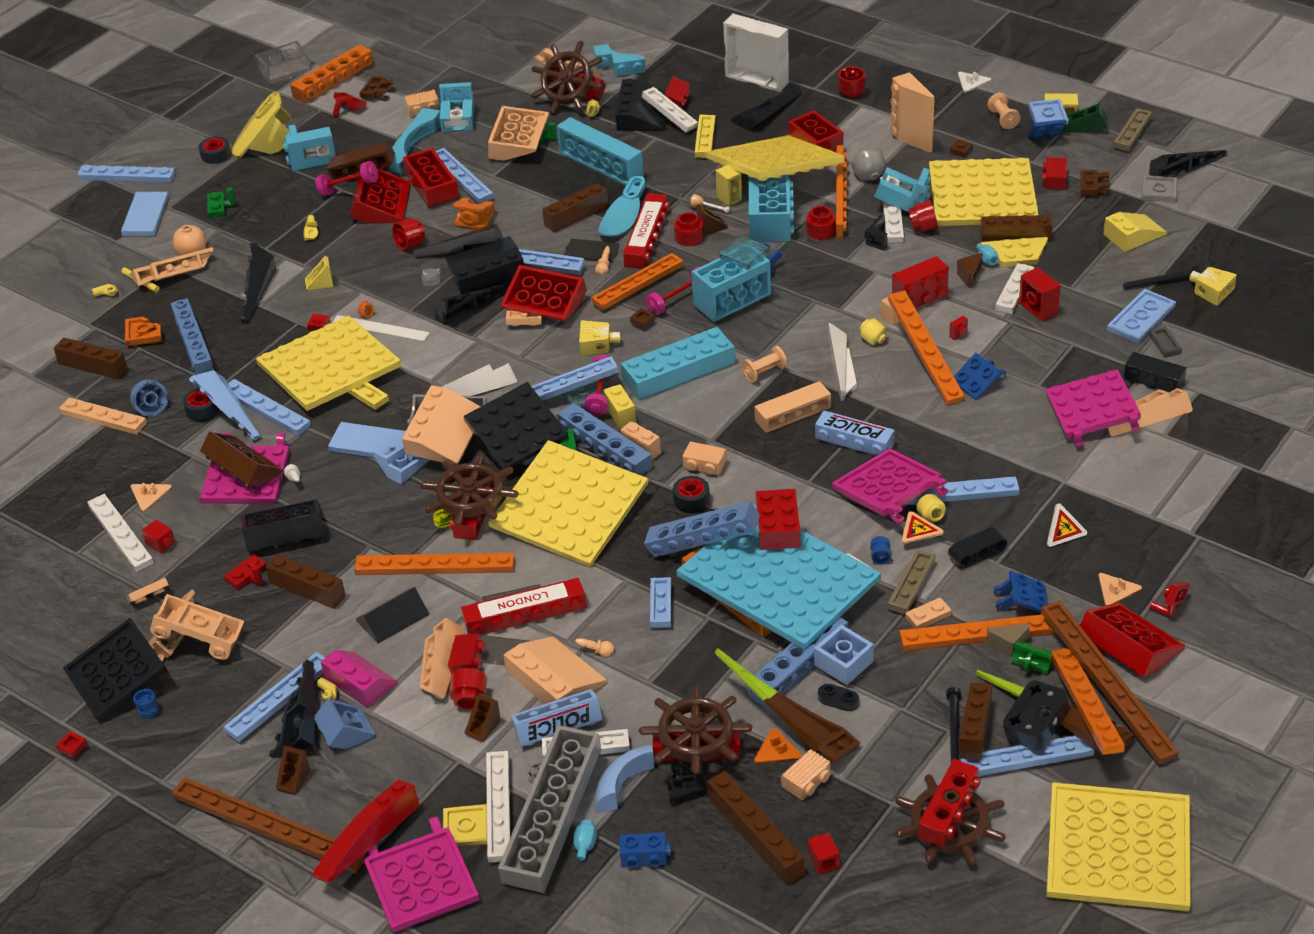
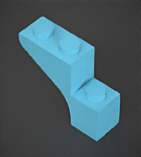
[593,44,646,77]

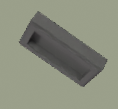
[1149,327,1182,358]

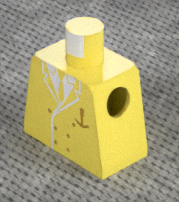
[1189,267,1237,306]
[579,321,621,356]

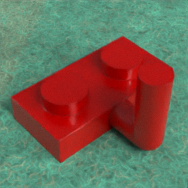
[332,92,367,116]
[224,554,267,590]
[1149,581,1190,617]

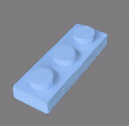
[650,577,671,628]

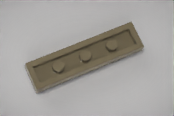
[1113,108,1152,151]
[887,549,936,614]

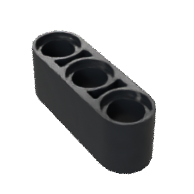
[948,527,1007,569]

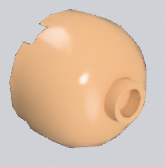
[173,225,207,256]

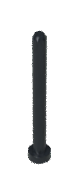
[1123,266,1201,289]
[946,687,961,762]

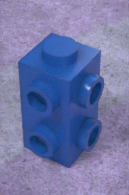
[620,833,671,868]

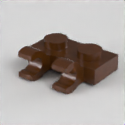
[359,76,396,101]
[1080,170,1110,196]

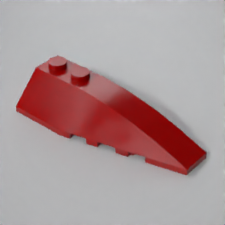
[312,779,420,883]

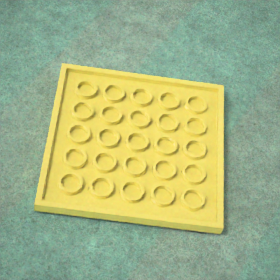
[706,135,844,181]
[929,158,1038,226]
[256,316,402,411]
[489,440,648,568]
[1046,783,1190,911]

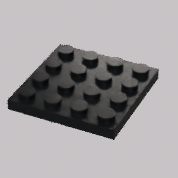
[463,382,568,470]
[63,618,168,722]

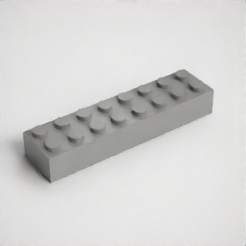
[498,725,601,893]

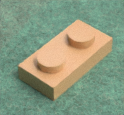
[506,310,542,326]
[126,578,169,604]
[905,597,952,629]

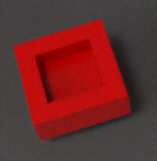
[307,314,330,331]
[949,316,968,340]
[56,731,88,759]

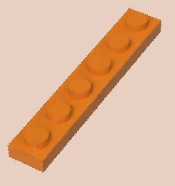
[591,253,683,311]

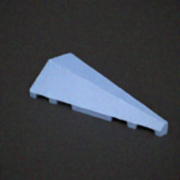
[189,370,260,442]
[373,445,430,484]

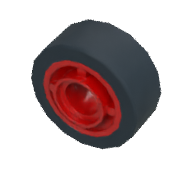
[199,136,231,164]
[183,388,219,420]
[672,476,710,511]

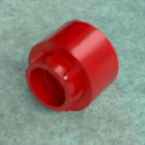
[838,66,865,98]
[908,200,938,233]
[806,206,836,240]
[674,212,704,246]
[392,218,425,250]
[450,668,487,710]

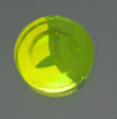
[433,509,453,528]

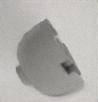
[851,149,885,181]

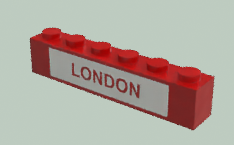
[623,193,670,269]
[461,577,587,635]

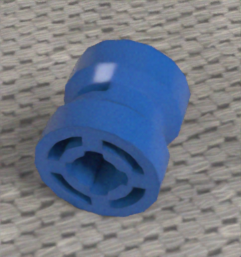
[870,536,891,564]
[134,689,159,719]

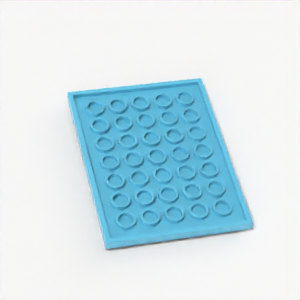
[677,504,881,650]

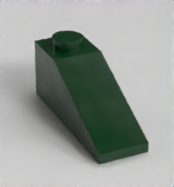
[1061,103,1108,133]

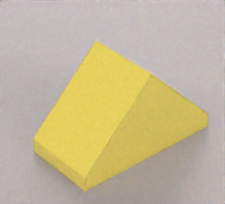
[305,256,333,291]

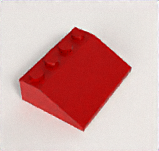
[349,168,411,223]
[500,265,587,321]
[1080,603,1186,676]

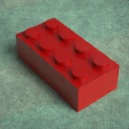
[402,148,459,207]

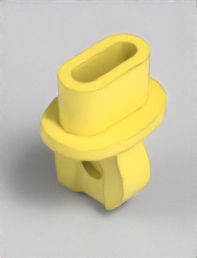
[586,100,601,117]
[303,215,318,241]

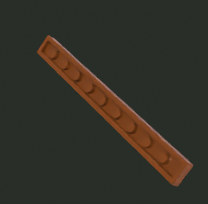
[1041,600,1179,765]
[171,777,368,874]

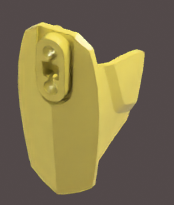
[231,92,291,158]

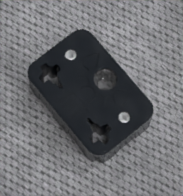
[1003,681,1070,751]

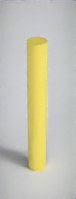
[121,267,160,293]

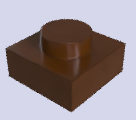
[950,140,973,158]
[630,308,655,329]

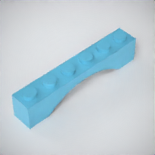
[383,108,441,177]

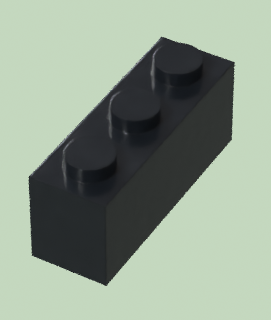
[1124,352,1187,392]

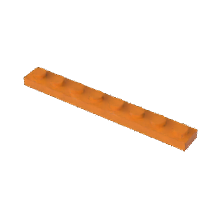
[836,145,847,238]
[888,291,965,405]
[354,553,515,575]
[899,614,1057,651]
[1051,648,1125,755]

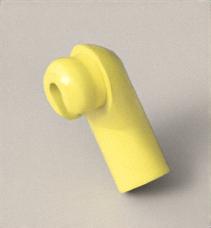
[92,284,117,297]
[317,678,338,701]

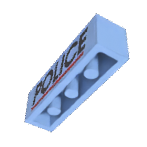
[815,411,894,456]
[511,689,603,747]

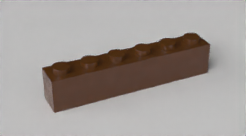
[707,771,805,885]

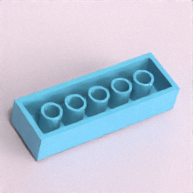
[557,117,644,185]
[621,327,735,400]

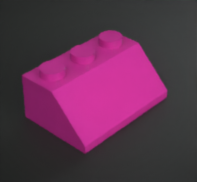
[321,650,397,708]

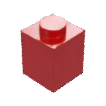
[141,520,176,554]
[808,833,840,874]

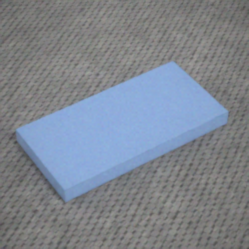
[121,192,169,236]
[1107,289,1176,344]
[328,422,406,458]

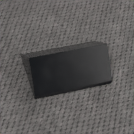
[356,587,429,643]

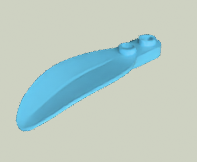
[598,176,646,237]

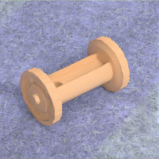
[987,93,1021,129]
[741,346,787,383]

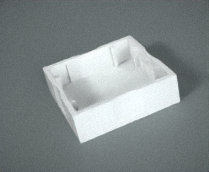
[723,14,789,92]

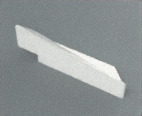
[828,323,857,401]
[442,363,517,396]

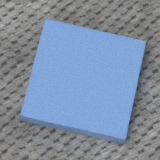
[1028,99,1068,125]

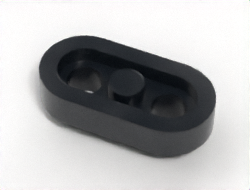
[818,684,859,712]

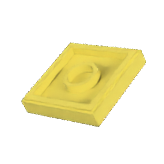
[443,804,487,847]

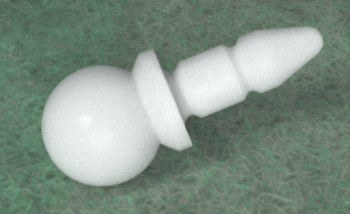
[284,464,300,482]

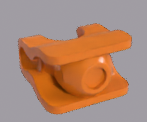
[453,198,495,229]

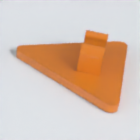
[754,728,802,764]

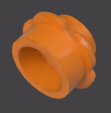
[357,301,374,318]

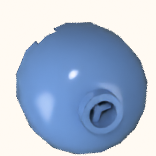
[130,379,168,416]

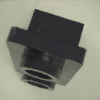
[864,214,888,251]

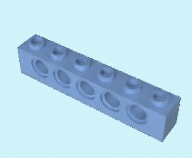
[170,298,214,375]
[557,403,652,476]
[644,501,760,557]
[747,617,848,708]

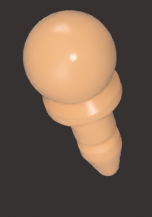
[595,246,610,275]
[575,638,615,657]

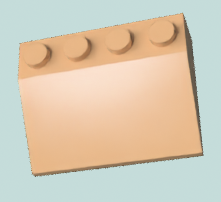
[890,72,934,153]
[488,106,549,160]
[402,385,481,466]
[504,636,608,704]

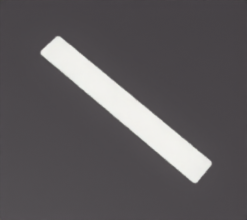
[332,315,429,341]

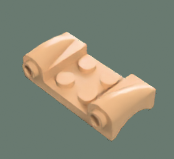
[150,594,244,660]

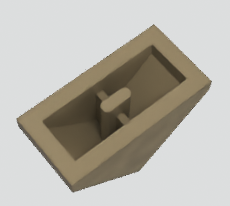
[986,623,1030,658]

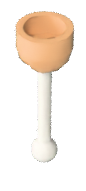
[690,194,730,213]

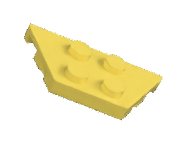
[981,237,1048,267]

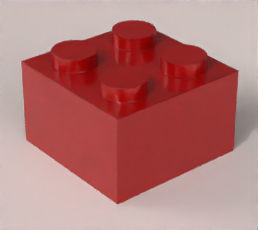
[1019,267,1061,321]

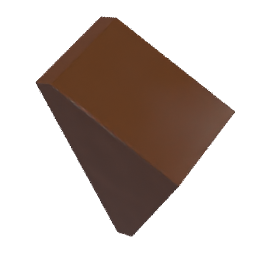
[696,204,728,235]
[957,253,983,288]
[465,693,501,741]
[275,746,310,794]

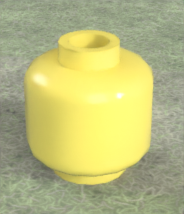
[859,318,887,345]
[916,494,946,523]

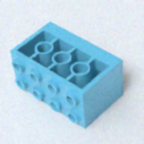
[749,174,794,242]
[691,244,771,322]

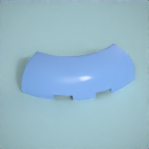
[595,744,654,812]

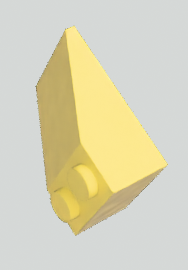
[1103,212,1167,252]

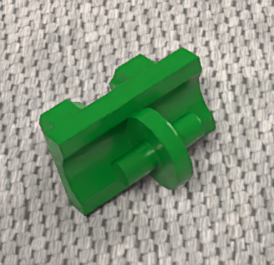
[1011,642,1053,674]

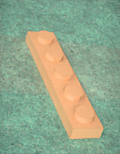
[59,397,147,435]

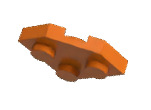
[125,317,162,346]

